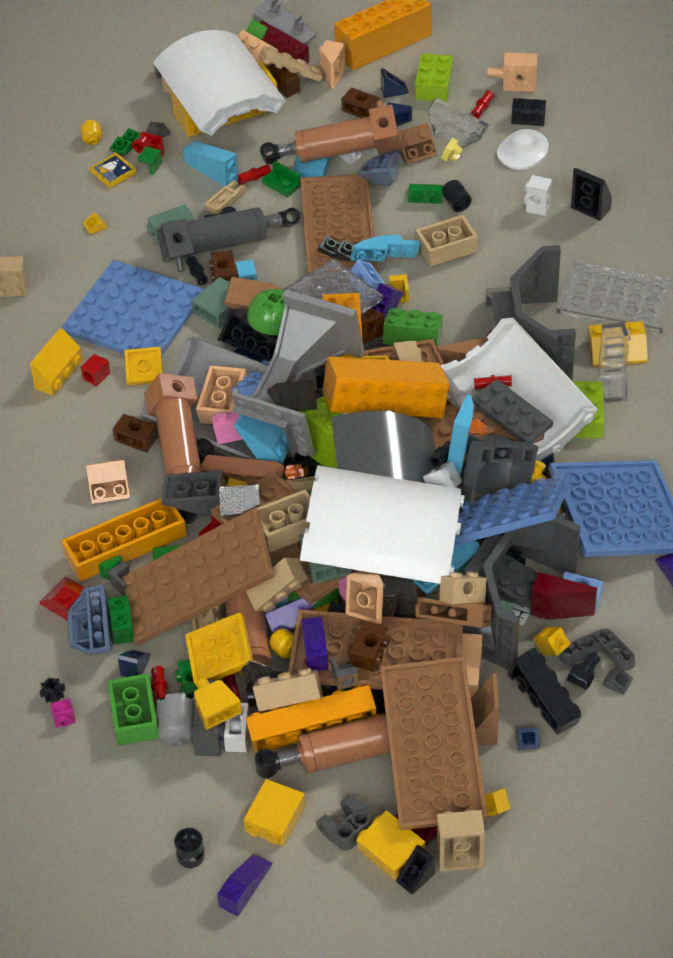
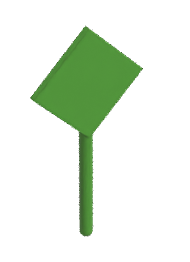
[246,19,268,40]

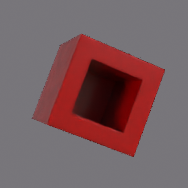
[80,354,110,387]

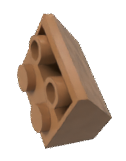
[398,123,437,164]

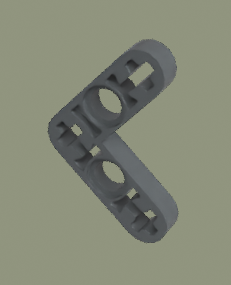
[560,629,635,670]

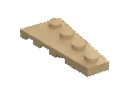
[261,46,323,82]

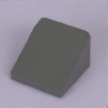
[146,122,171,138]
[602,666,633,695]

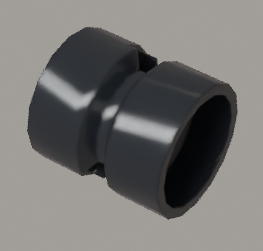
[442,180,472,212]
[174,828,205,868]

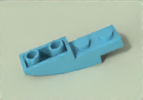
[350,235,420,262]
[413,540,481,595]

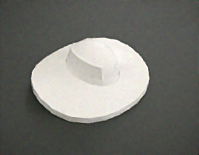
[497,129,549,170]

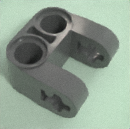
[316,795,371,850]

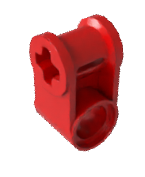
[132,132,165,157]

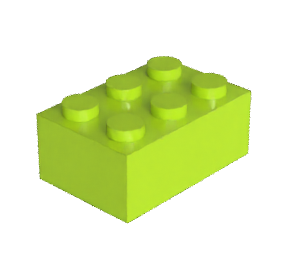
[415,53,453,102]
[572,381,604,438]

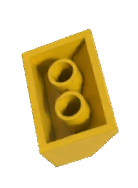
[587,321,648,367]
[30,328,83,396]

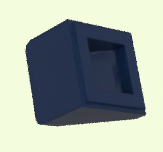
[516,727,540,750]

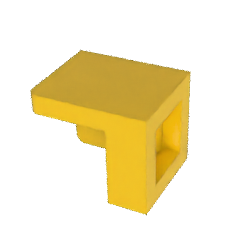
[389,274,409,303]
[484,788,510,816]

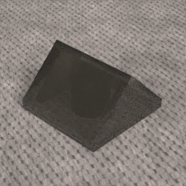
[267,380,317,411]
[219,484,260,518]

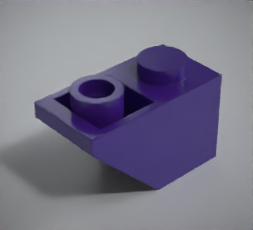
[367,283,404,318]

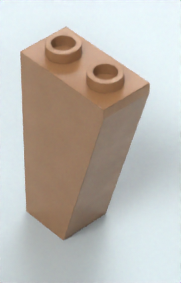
[415,593,492,628]

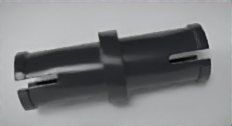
[185,256,208,286]
[430,441,451,467]

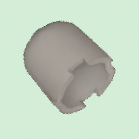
[156,693,195,747]

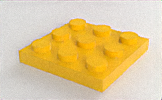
[185,612,254,687]

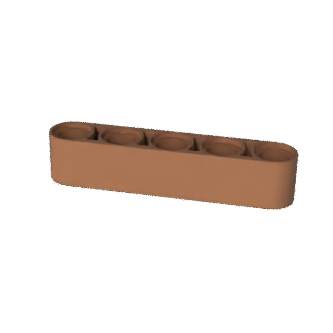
[201,455,285,485]

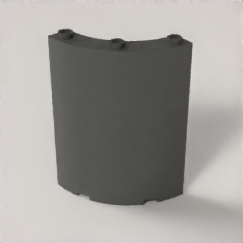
[331,410,436,483]

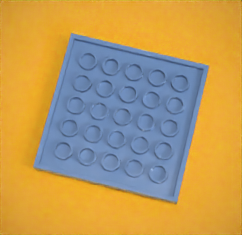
[61,260,204,356]
[548,460,673,557]
[454,473,572,545]

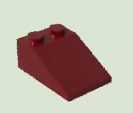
[530,572,598,620]

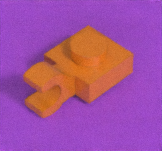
[285,464,309,480]

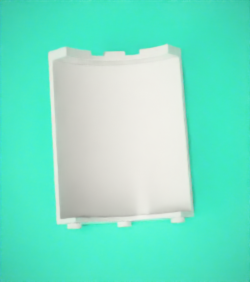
[153,30,286,136]
[441,318,598,461]
[300,465,464,584]

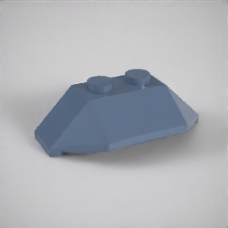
[359,150,399,186]
[67,584,113,655]

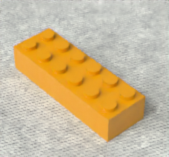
[61,498,187,582]
[246,685,376,755]

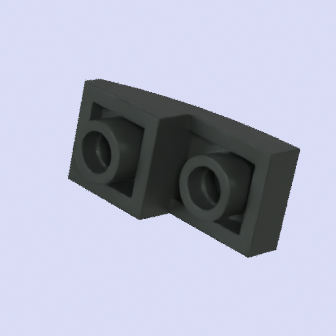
[317,235,354,261]

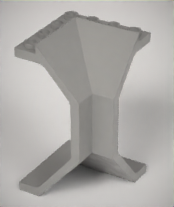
[232,290,365,457]

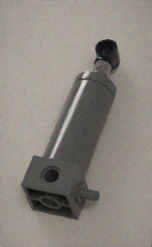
[155,207,300,272]

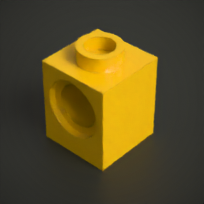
[533,627,571,656]

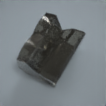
[381,576,418,618]

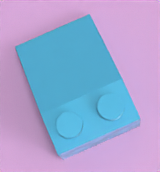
[234,414,290,464]

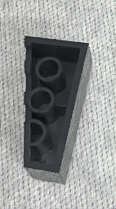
[218,307,278,360]
[508,648,582,735]

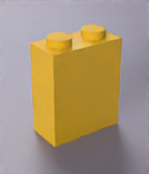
[243,779,306,846]
[356,810,426,881]

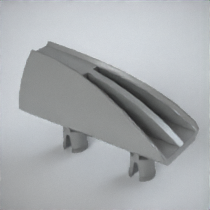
[253,0,317,44]

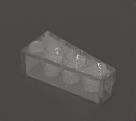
[598,322,631,403]

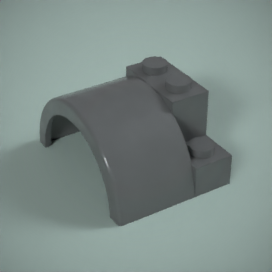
[461,435,539,503]

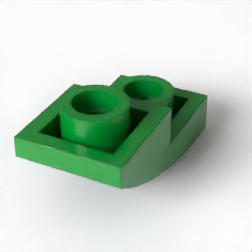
[109,128,140,156]

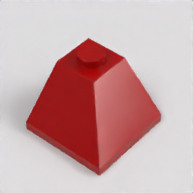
[39,576,84,621]

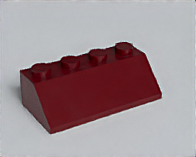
[260,21,310,64]

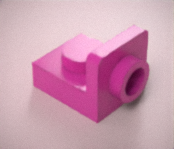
[50,698,76,728]

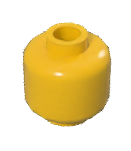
[80,120,103,145]
[269,628,294,659]

